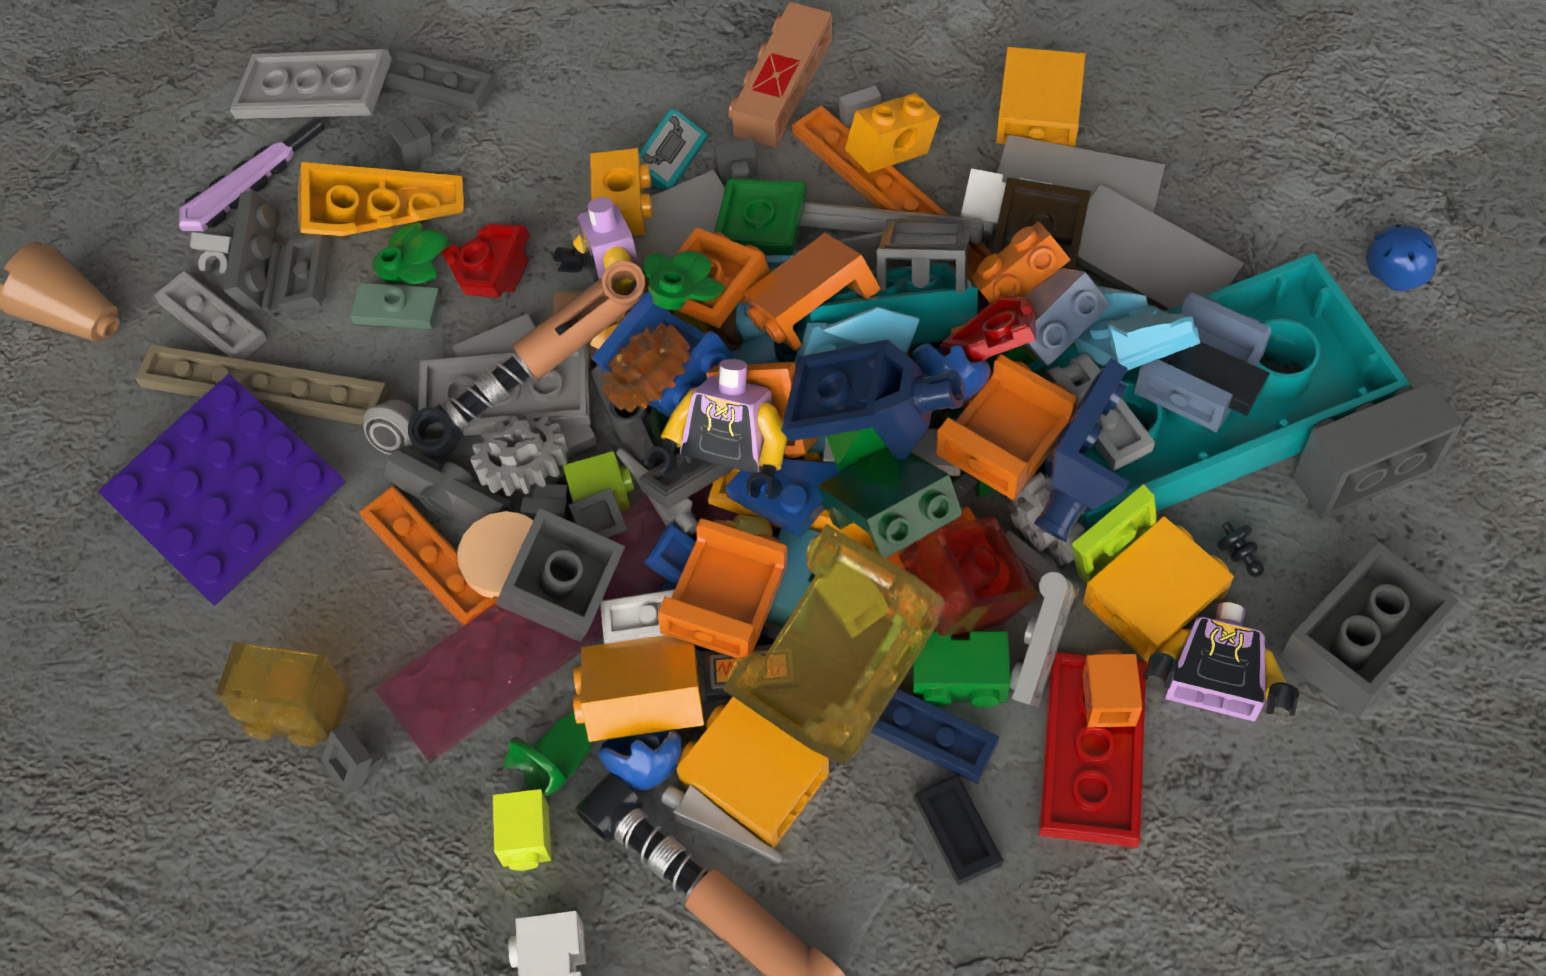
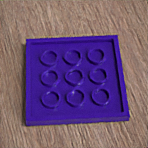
[98,374,346,606]

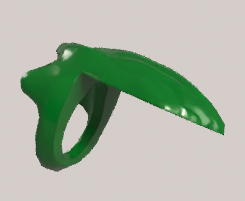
[503,713,594,796]

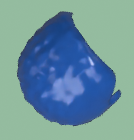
[913,343,991,401]
[598,730,683,790]

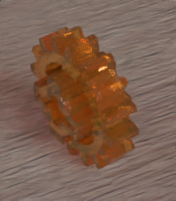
[601,323,691,412]

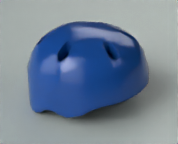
[1366,224,1437,291]

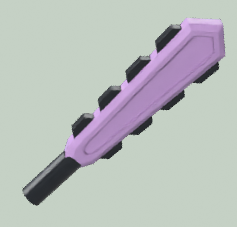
[179,117,325,232]

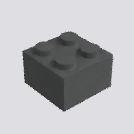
[495,508,625,642]

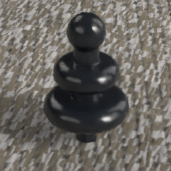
[1217,521,1264,577]

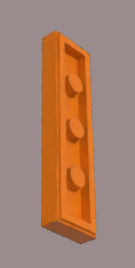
[359,485,500,632]

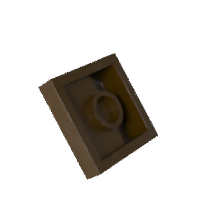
[991,177,1091,270]

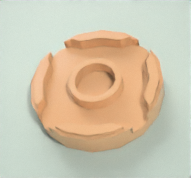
[457,511,533,598]

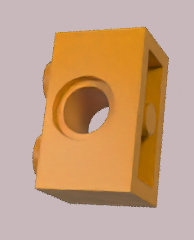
[845,93,940,173]
[590,148,653,237]

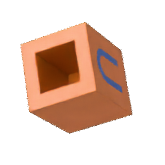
[1082,649,1142,727]

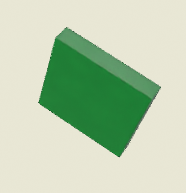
[714,179,807,255]

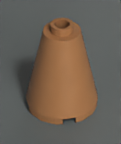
[0,241,120,342]

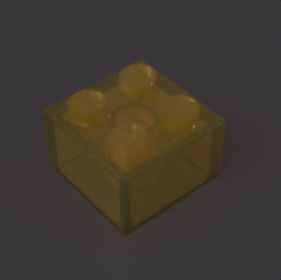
[215,642,350,747]

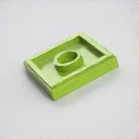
[1071,484,1156,584]

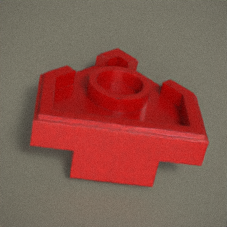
[441,223,530,298]
[940,296,1036,362]

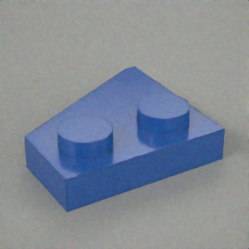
[726,459,850,538]

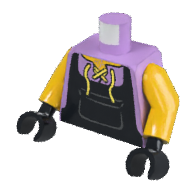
[553,197,639,295]
[644,359,788,499]
[1142,602,1299,722]

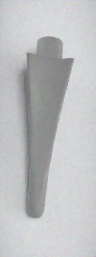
[616,448,698,536]
[661,784,783,863]

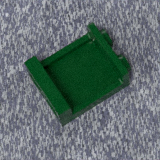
[818,447,962,559]

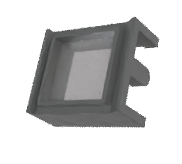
[876,219,970,293]

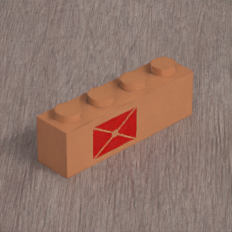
[728,2,833,148]

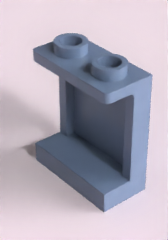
[1024,268,1109,365]
[1134,292,1272,432]

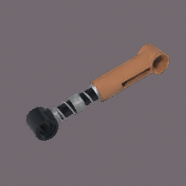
[408,260,648,457]
[575,773,845,976]

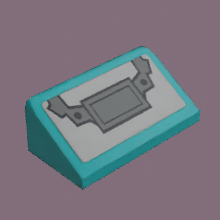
[639,108,708,190]

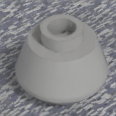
[362,399,416,455]

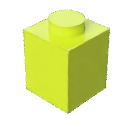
[493,789,552,871]

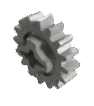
[470,414,569,496]
[1007,473,1086,565]

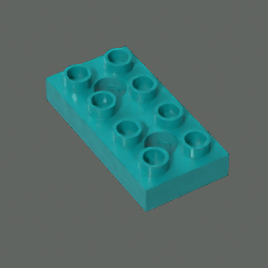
[1027,253,1411,535]

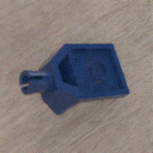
[781,339,965,460]
[1034,359,1129,542]

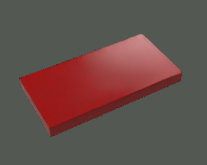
[1039,652,1147,847]

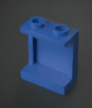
[591,292,734,418]

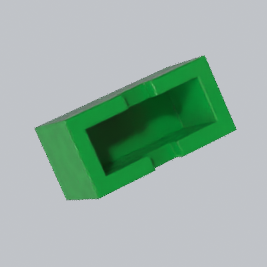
[912,631,1010,708]

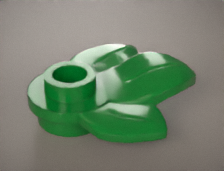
[372,222,450,284]
[643,251,725,310]

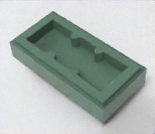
[350,283,441,330]

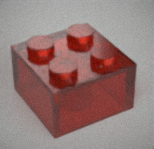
[898,517,1038,637]

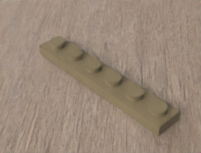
[135,344,389,425]

